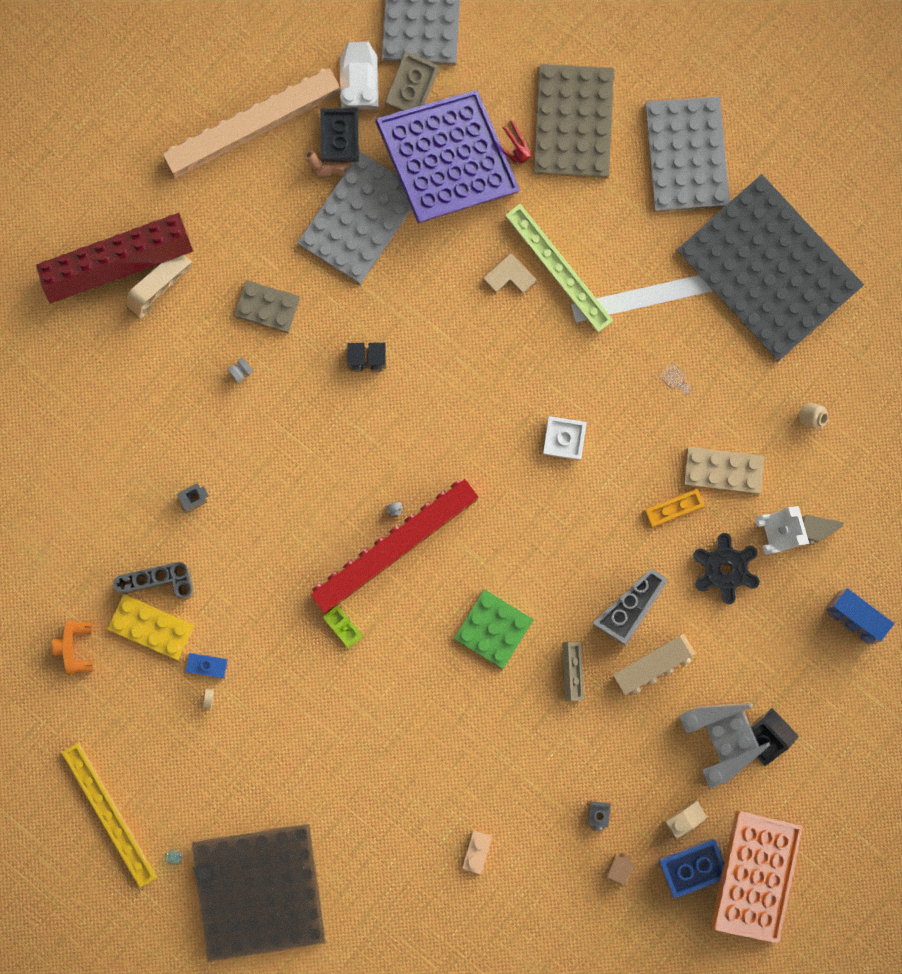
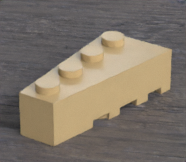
[613,633,695,696]

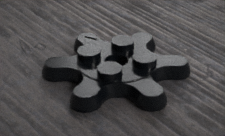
[693,533,760,605]

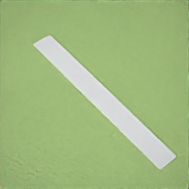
[572,275,713,322]

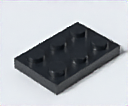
[320,108,359,162]

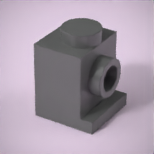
[177,483,209,513]
[588,801,611,831]

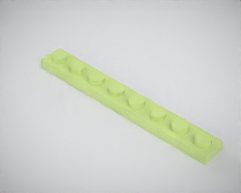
[505,204,613,333]

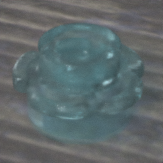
[164,850,184,865]

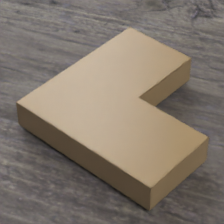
[483,253,537,294]

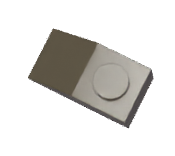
[802,515,844,545]

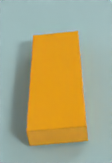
[644,489,705,528]

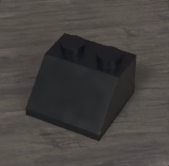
[751,708,799,766]

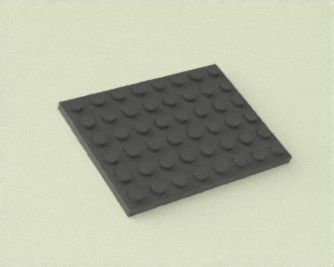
[677,174,864,361]

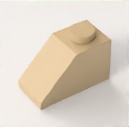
[664,801,707,839]

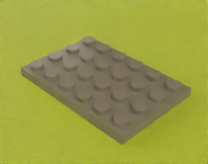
[534,64,614,178]

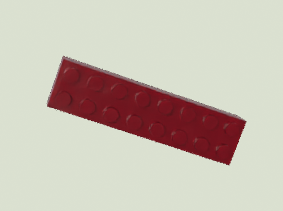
[36,213,194,304]

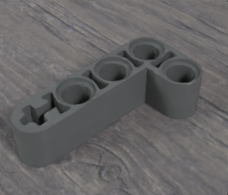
[113,562,194,600]

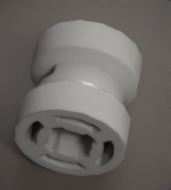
[227,357,254,383]

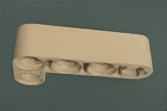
[126,255,193,318]

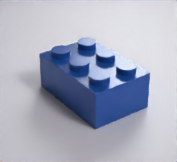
[826,588,895,644]
[657,839,724,898]

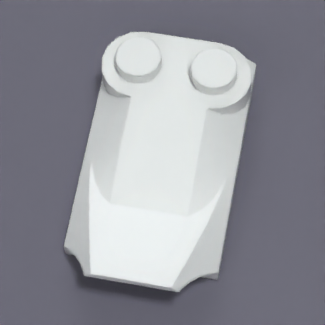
[340,42,378,110]

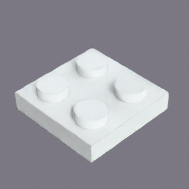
[543,416,587,460]

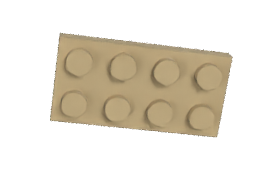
[684,447,764,495]

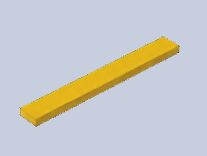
[61,742,158,888]

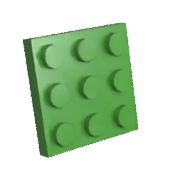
[454,589,534,669]

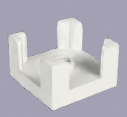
[755,506,809,555]

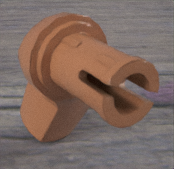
[303,150,349,177]

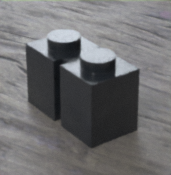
[347,342,386,372]

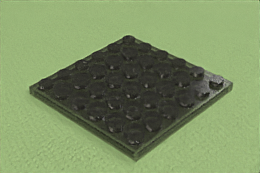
[192,824,326,962]

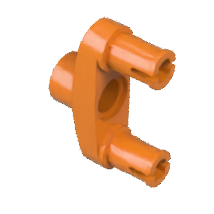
[53,620,93,675]

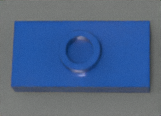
[186,653,228,679]

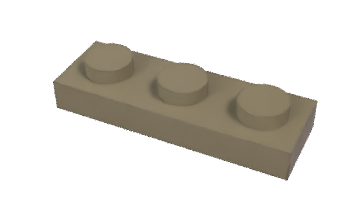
[562,642,584,701]

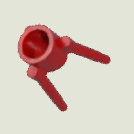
[502,120,532,165]

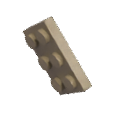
[384,51,440,111]
[234,280,301,333]

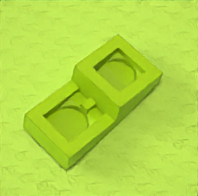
[323,605,363,649]

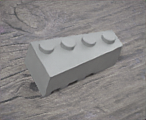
[593,569,668,647]

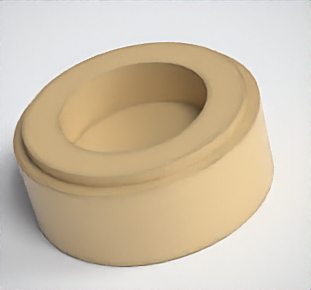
[203,689,214,709]

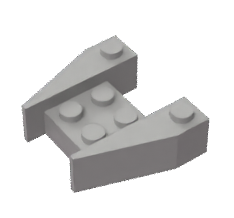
[679,703,770,789]

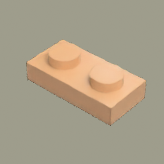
[462,830,492,874]

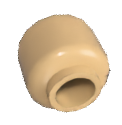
[799,402,829,430]

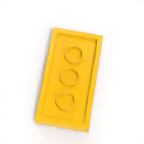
[108,594,195,661]

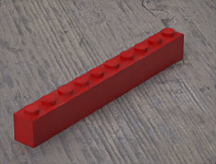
[310,479,479,614]

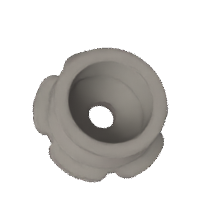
[385,502,404,516]

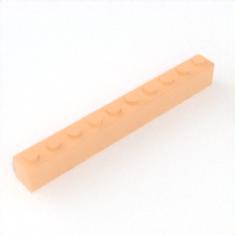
[163,68,341,178]

